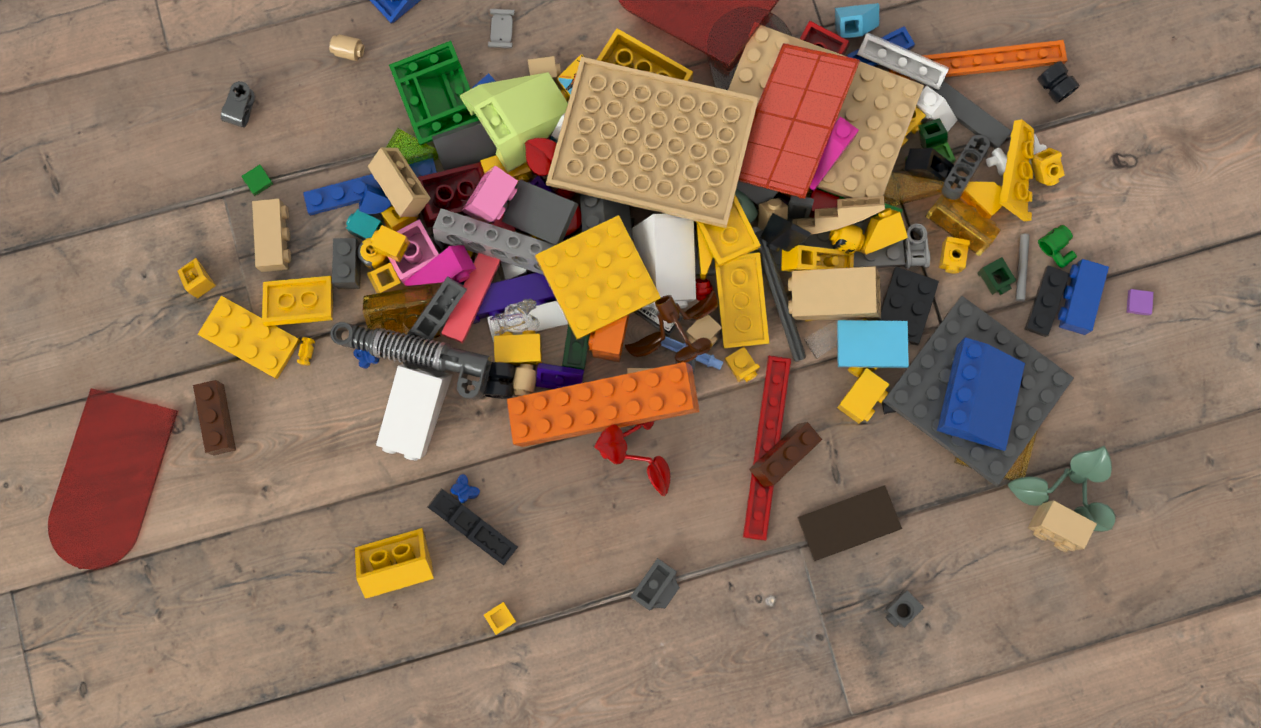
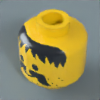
[829,224,865,255]

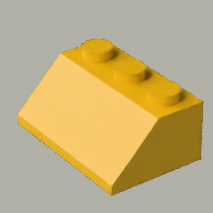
[355,528,434,599]

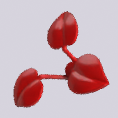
[525,138,582,237]
[594,421,670,496]

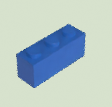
[1058,259,1109,335]

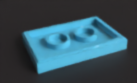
[837,320,909,368]

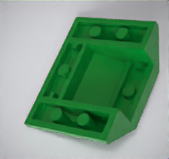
[389,41,479,146]

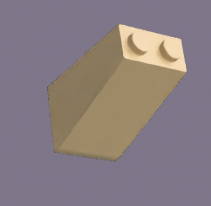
[788,266,881,320]

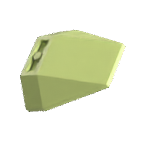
[460,72,568,173]

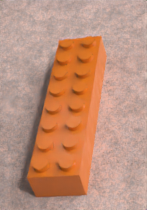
[507,362,700,447]

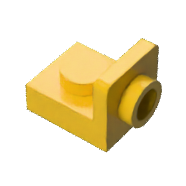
[725,347,760,382]

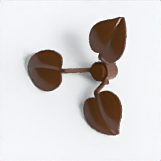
[625,290,718,363]

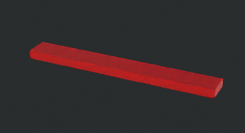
[743,355,791,541]

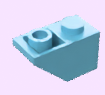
[835,3,879,38]

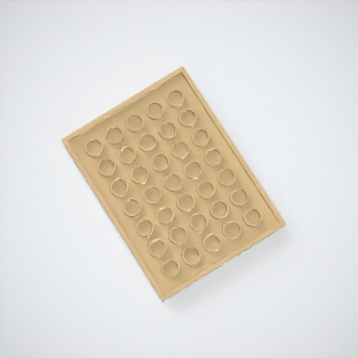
[728,23,924,199]
[546,57,759,228]

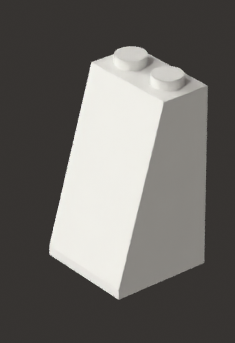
[632,214,696,310]
[376,362,452,461]

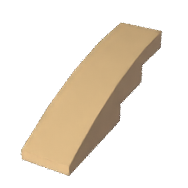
[792,196,885,235]

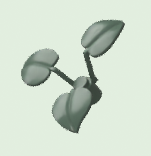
[1008,446,1116,532]

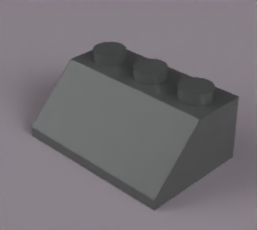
[580,194,633,242]

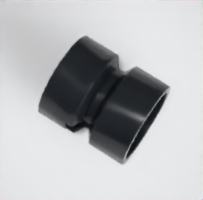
[1037,61,1080,104]
[483,362,515,399]

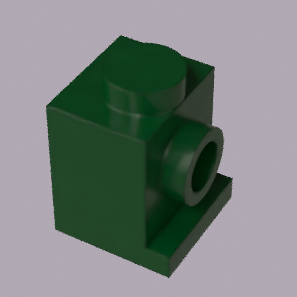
[977,257,1016,296]

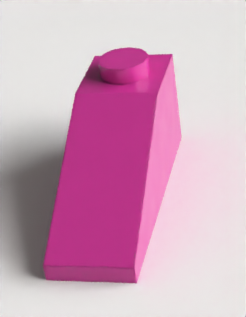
[809,116,859,191]
[404,245,476,286]

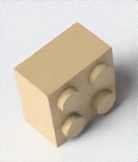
[1028,500,1097,552]

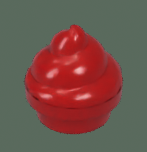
[695,278,713,301]

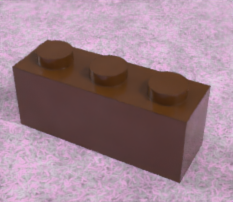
[193,380,236,456]
[749,422,822,487]

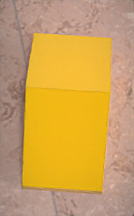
[178,258,216,299]

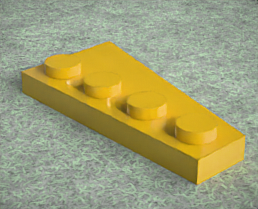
[999,119,1034,221]

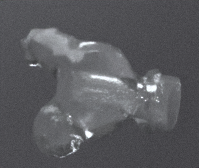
[490,299,540,335]

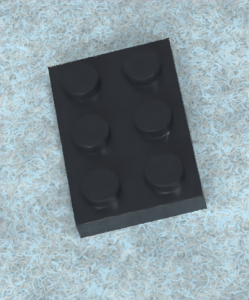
[877,267,939,346]

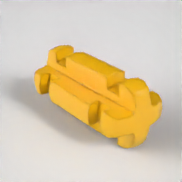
[297,337,315,366]

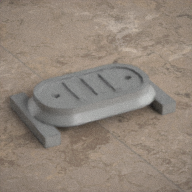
[488,9,515,48]

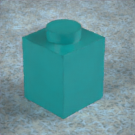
[346,209,384,241]

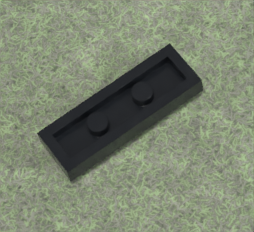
[1025,266,1070,337]

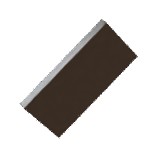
[797,485,902,561]

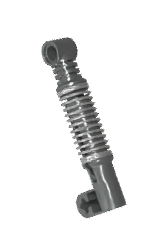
[330,322,492,400]

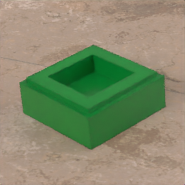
[241,164,273,196]

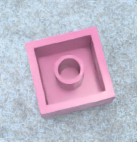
[462,166,518,223]
[388,219,439,286]

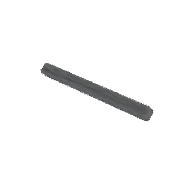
[755,230,806,361]

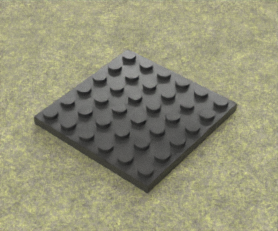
[882,296,1074,486]

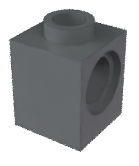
[884,590,924,628]

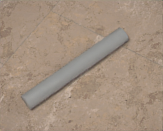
[1016,234,1030,301]

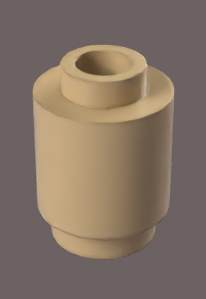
[329,34,364,61]
[512,364,537,397]

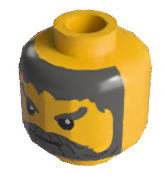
[357,237,389,269]

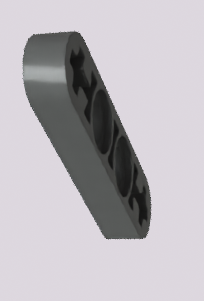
[942,135,990,200]

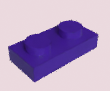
[536,363,584,389]

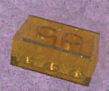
[925,194,1000,256]
[362,285,441,338]

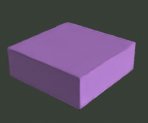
[1126,289,1154,316]

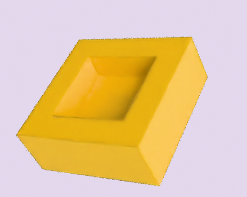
[484,602,517,635]

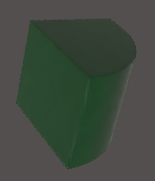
[918,118,948,148]

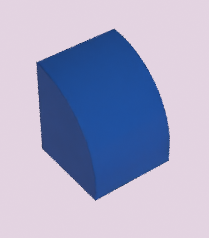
[359,184,391,214]

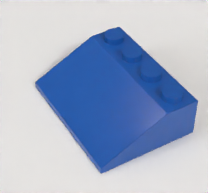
[937,337,1025,451]

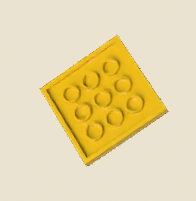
[535,215,661,340]

